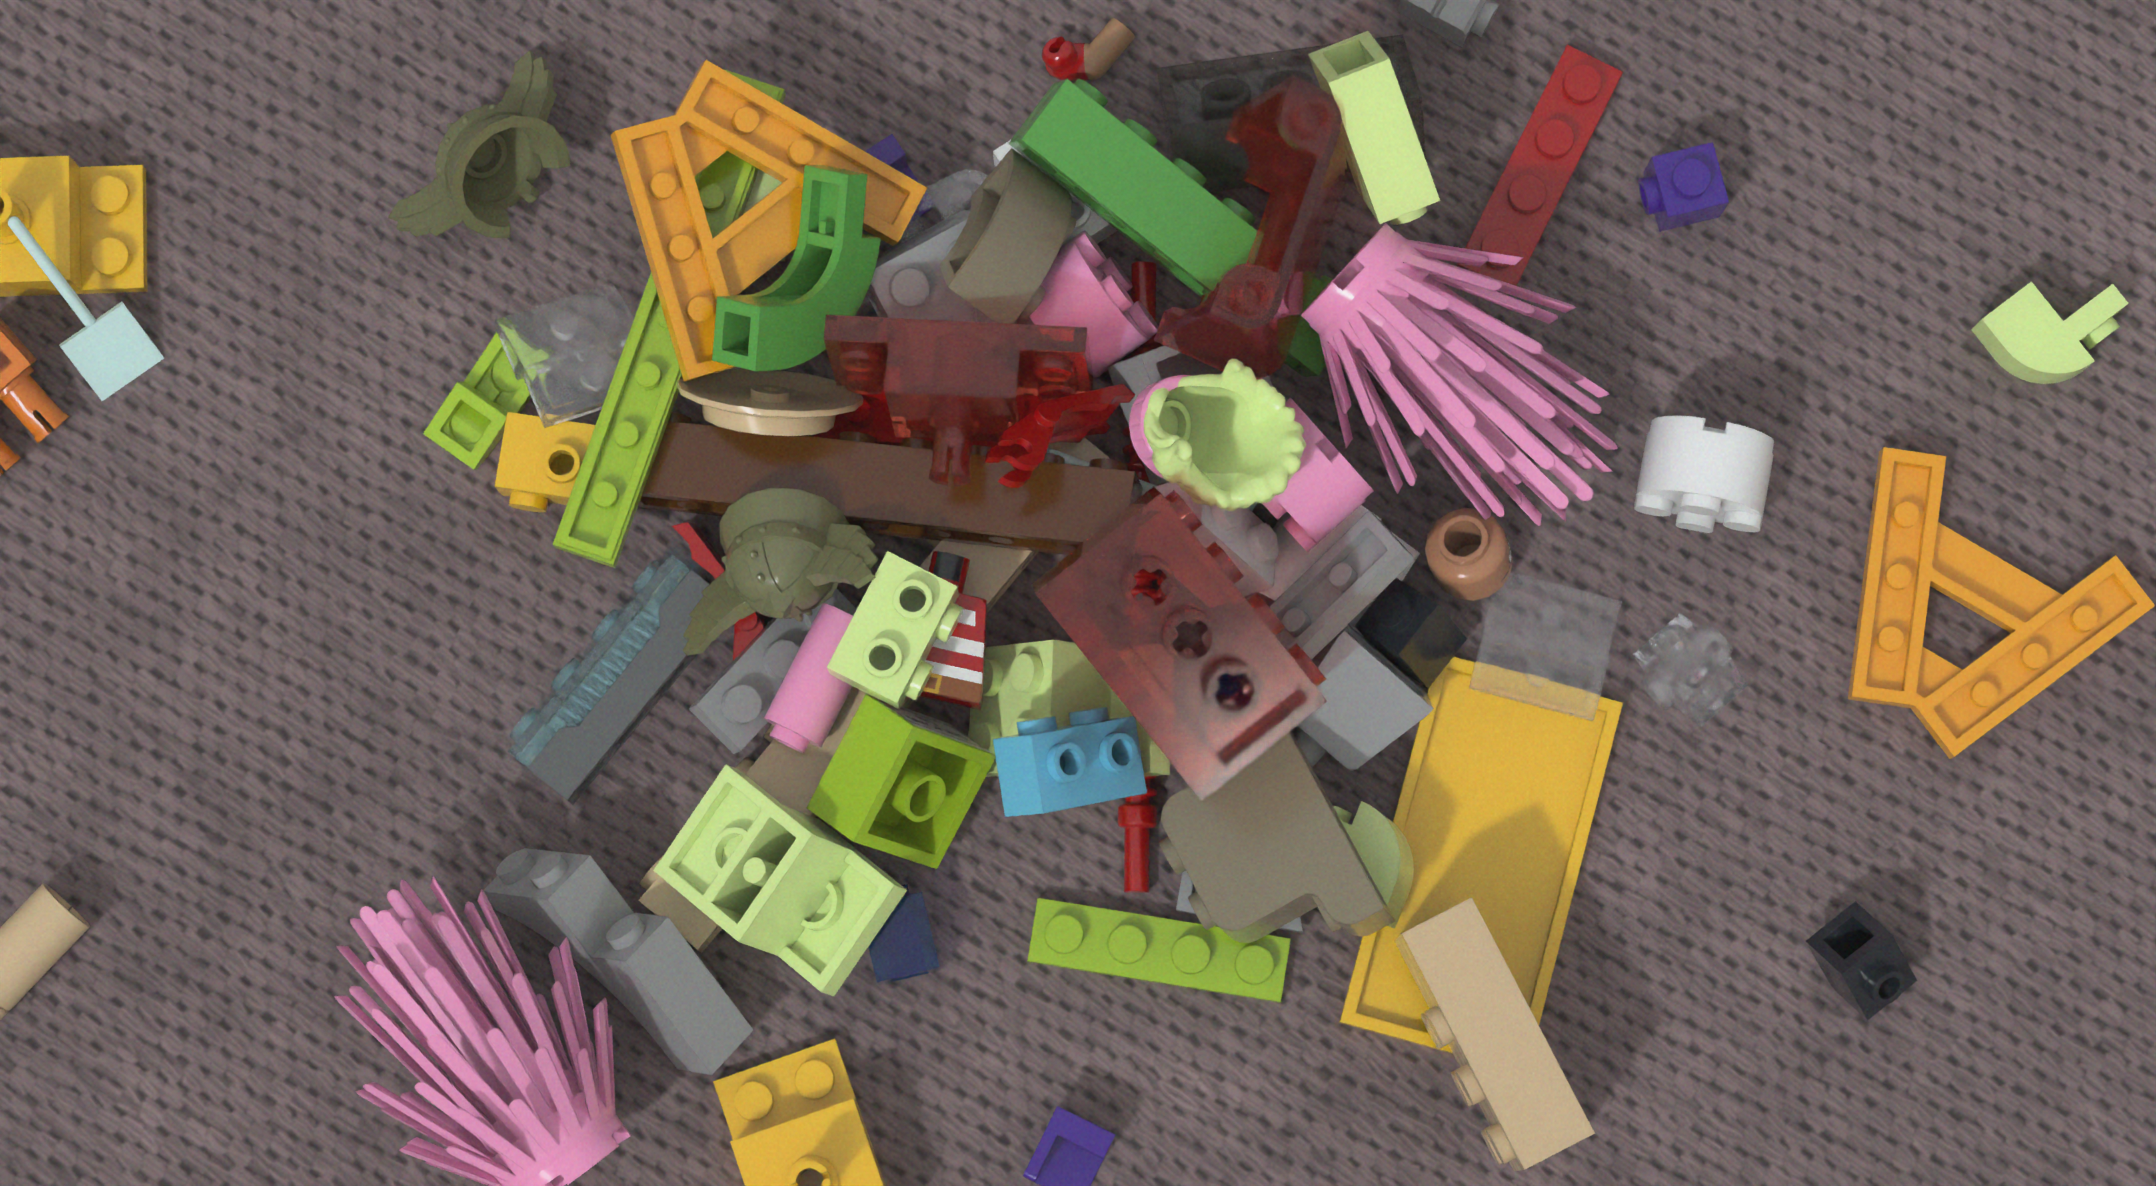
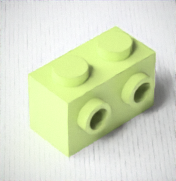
[827,551,964,710]

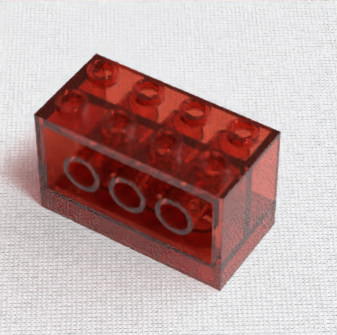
[1032,486,1327,801]

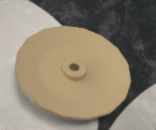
[677,368,863,436]

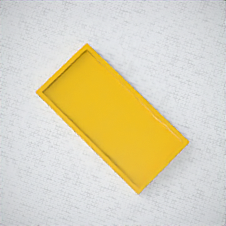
[1339,657,1623,1054]

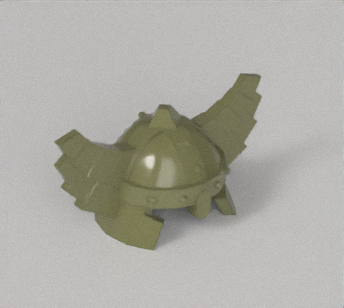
[388,50,570,238]
[683,488,879,656]

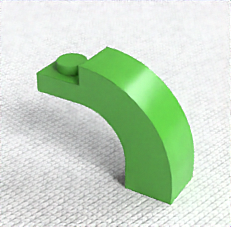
[712,165,881,372]

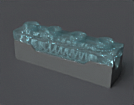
[508,554,710,805]

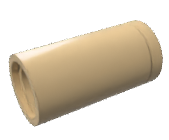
[0,883,90,1021]

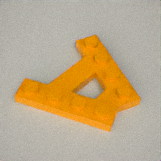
[611,60,927,382]
[1848,447,2155,759]

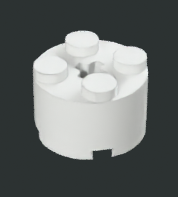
[1634,416,1774,533]

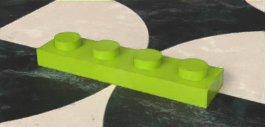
[1027,898,1291,1003]

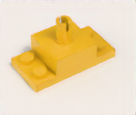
[0,156,147,297]
[713,1039,886,1186]

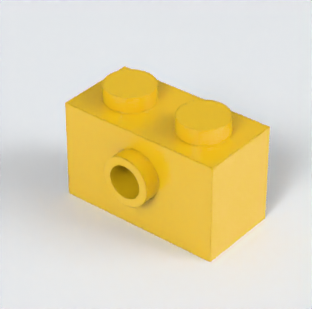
[495,412,596,512]

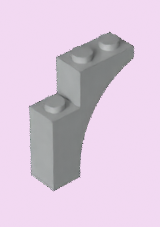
[483,848,753,1075]

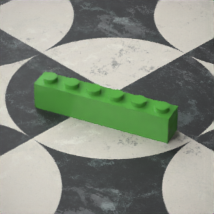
[1008,79,1333,377]

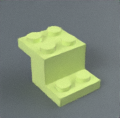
[968,640,1174,777]
[653,764,907,996]

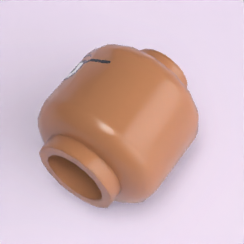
[1425,508,1513,601]

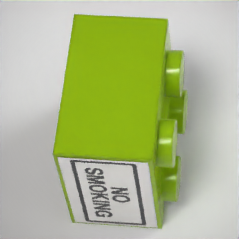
[806,694,996,869]

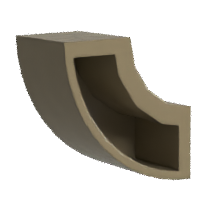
[939,148,1076,331]

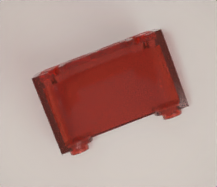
[1154,75,1347,379]

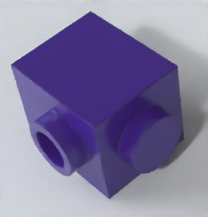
[1638,142,1729,232]

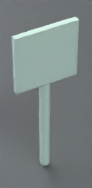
[8,216,164,401]

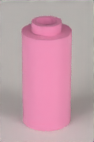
[764,603,853,753]

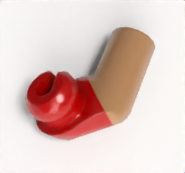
[1042,18,1135,81]

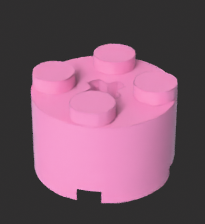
[1029,230,1160,384]
[1262,398,1374,552]

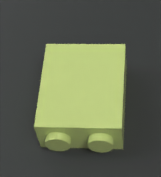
[1308,31,1440,225]

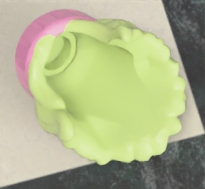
[1129,358,1306,511]

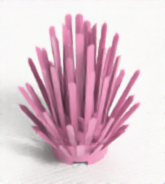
[1301,223,1618,526]
[334,875,631,1186]

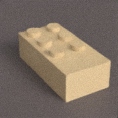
[1395,897,1595,1171]

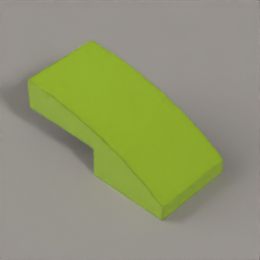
[423,329,555,470]

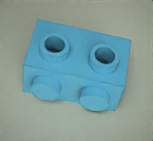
[993,707,1147,817]

